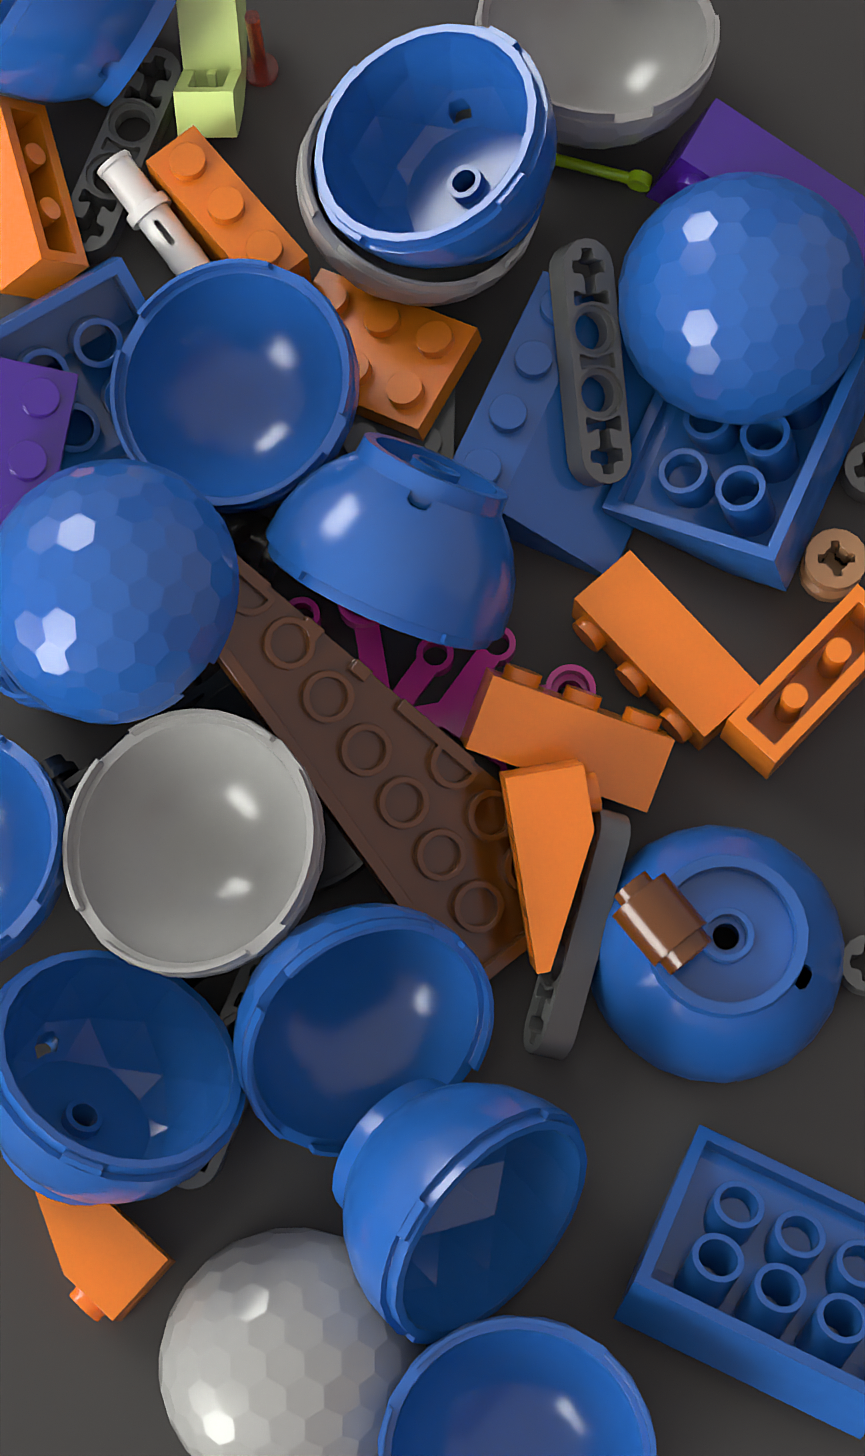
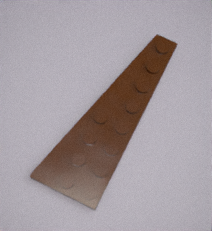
[216,555,528,980]

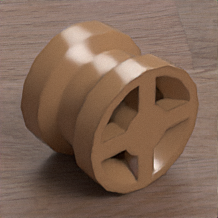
[799,528,865,603]

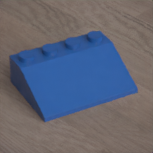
[0,256,146,471]
[452,271,655,577]
[602,339,865,591]
[613,1124,865,1440]

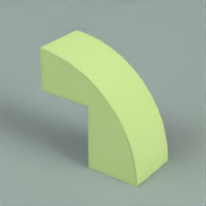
[173,0,247,138]

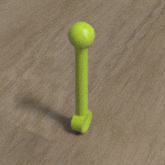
[555,153,653,192]

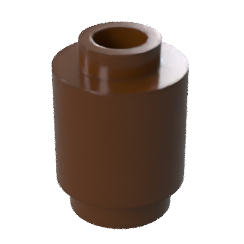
[612,871,713,976]

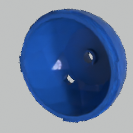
[0,0,177,107]
[314,24,558,269]
[266,432,516,650]
[590,825,845,1083]
[0,950,246,1206]
[332,1079,588,1344]

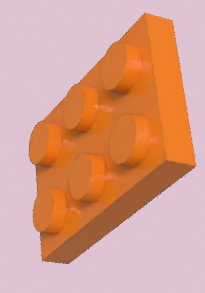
[311,268,482,441]

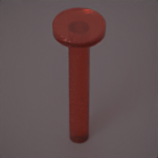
[244,10,279,87]

